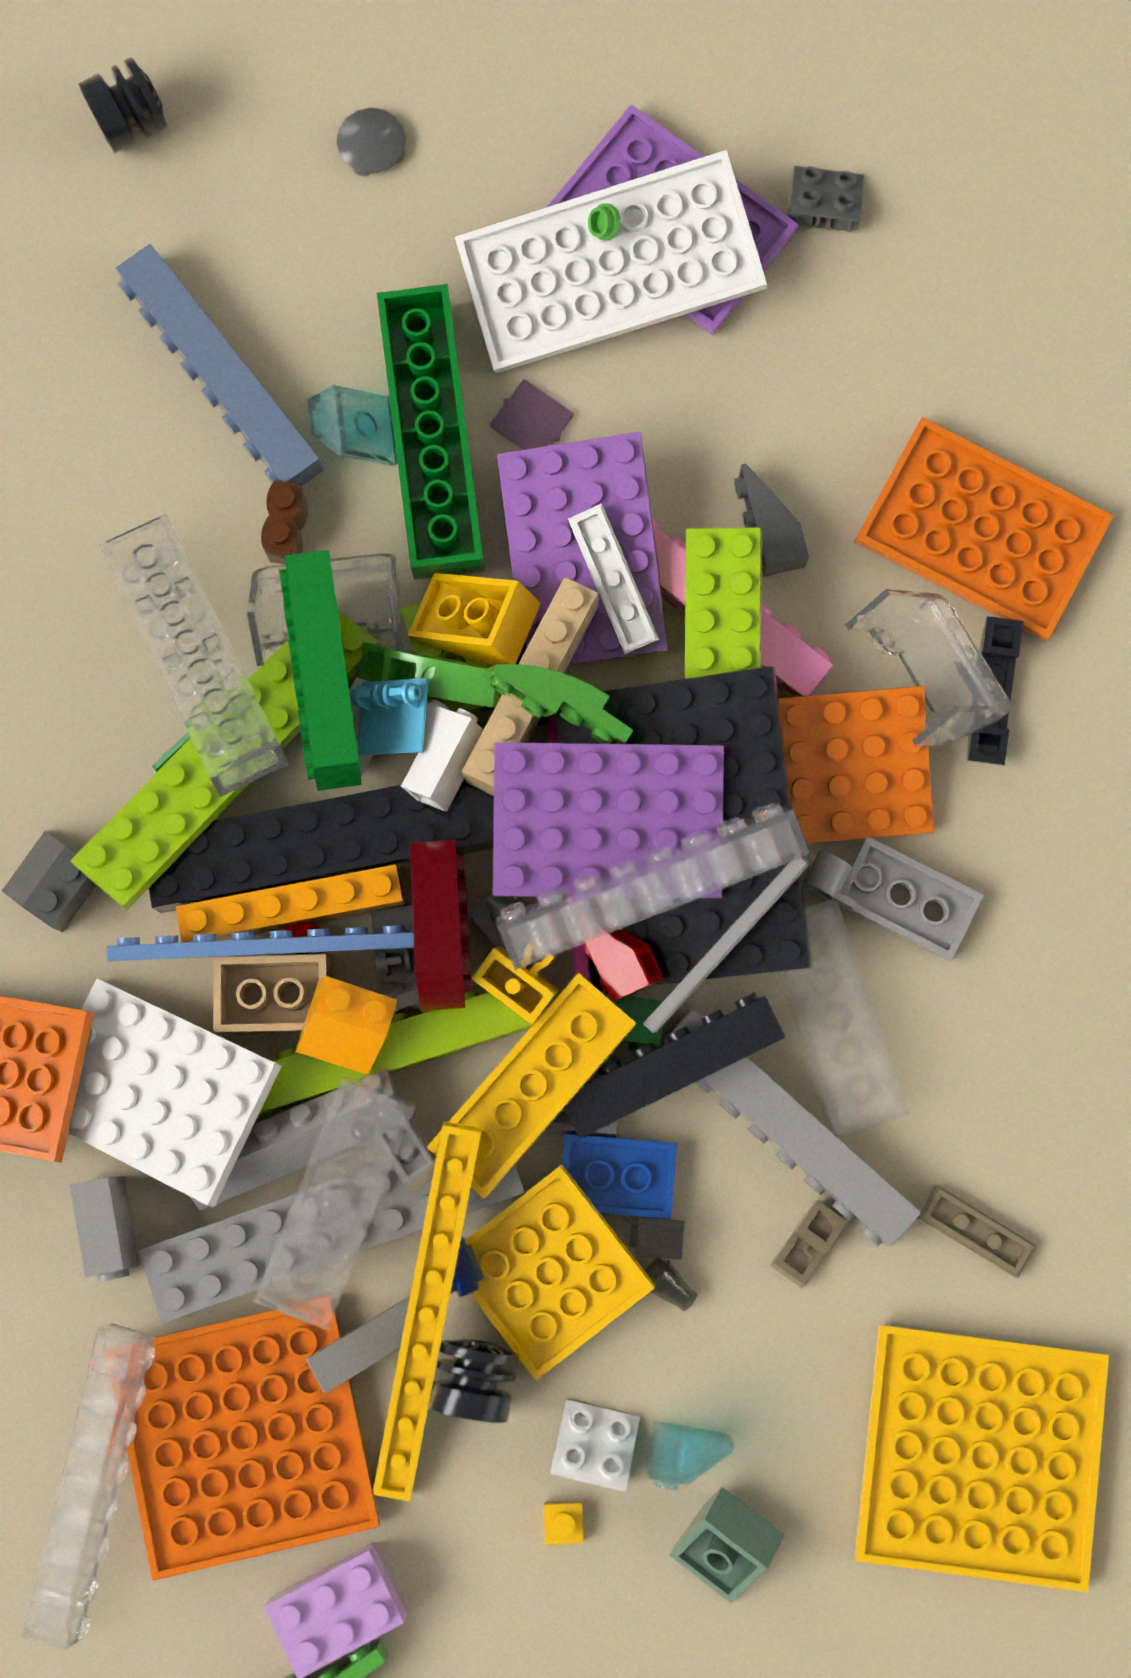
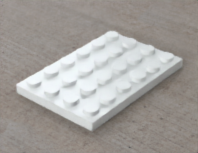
[68,979,282,1207]

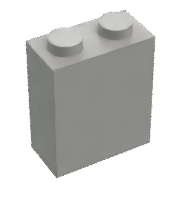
[70,1176,140,1283]

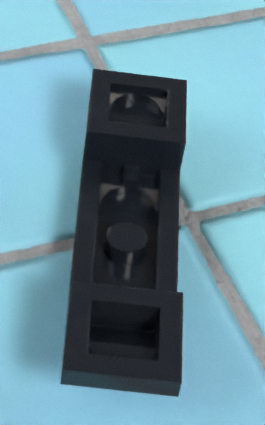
[967,616,1024,766]

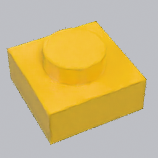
[544,1501,584,1545]

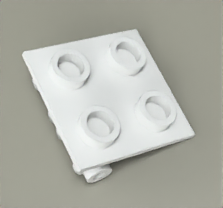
[550,1399,640,1492]

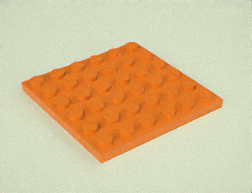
[108,1296,381,1581]

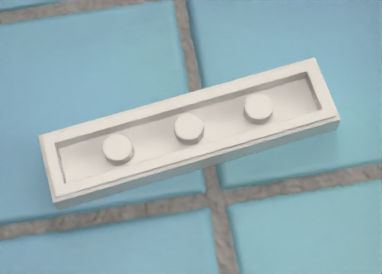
[568,504,660,655]

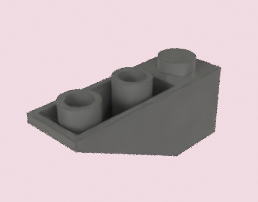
[734,464,809,577]

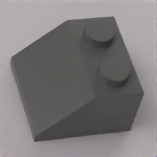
[2,831,96,932]

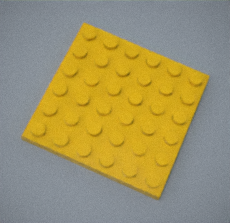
[854,1324,1109,1592]

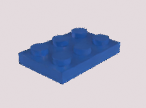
[562,1134,677,1219]

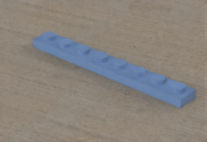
[107,925,414,961]

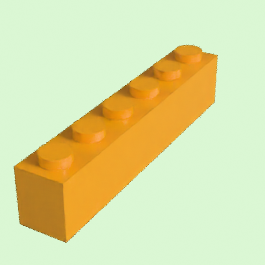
[176,864,406,943]

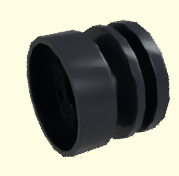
[78,57,167,154]
[429,1338,519,1423]

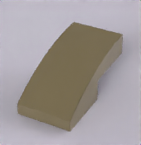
[770,1200,848,1288]

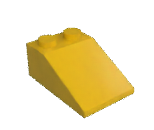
[407,573,541,665]

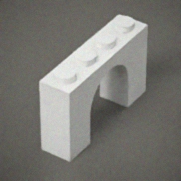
[349,677,483,812]

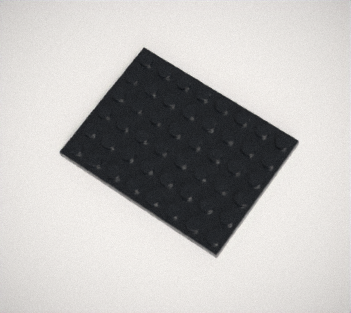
[555,666,813,991]

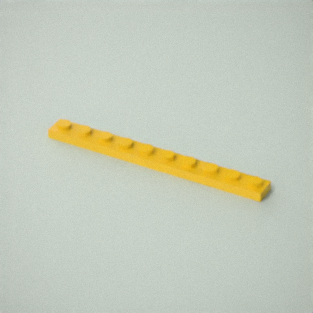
[373,1121,482,1501]

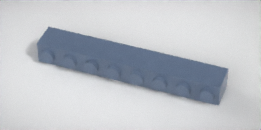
[116,244,323,486]

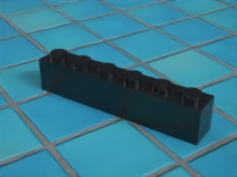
[565,992,786,1139]

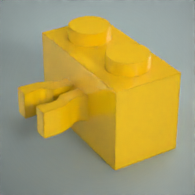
[471,939,561,1025]

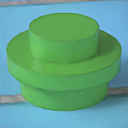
[588,203,621,241]

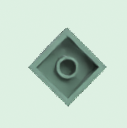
[669,1487,784,1603]

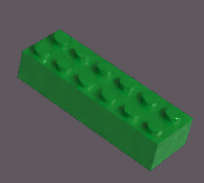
[279,550,362,791]

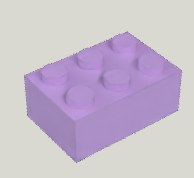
[264,1542,408,1678]

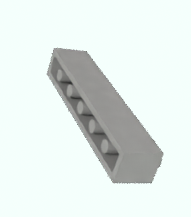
[191,1069,408,1211]

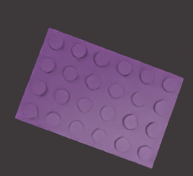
[547,104,799,336]
[497,432,669,665]
[493,742,724,898]

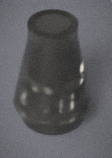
[644,1257,697,1312]

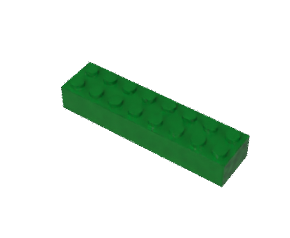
[377,284,485,580]

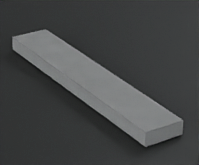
[643,853,810,1033]

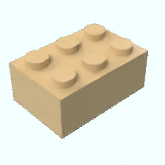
[213,954,331,1035]

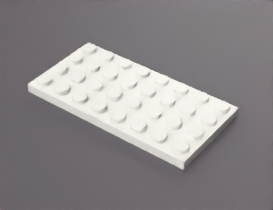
[455,150,767,374]

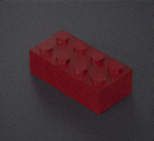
[410,840,472,1011]

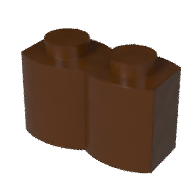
[261,481,308,564]

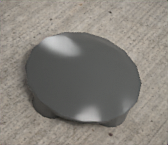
[336,108,406,176]

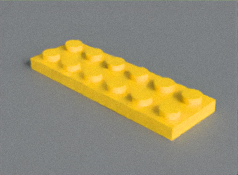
[427,973,637,1199]

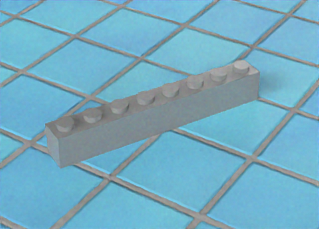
[662,1009,921,1247]

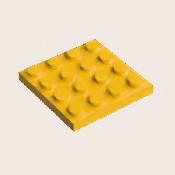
[454,1164,656,1381]

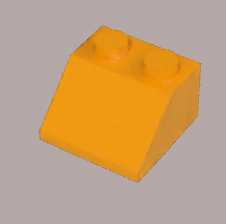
[295,976,398,1075]

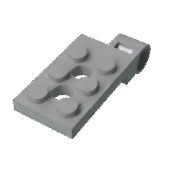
[802,836,984,962]

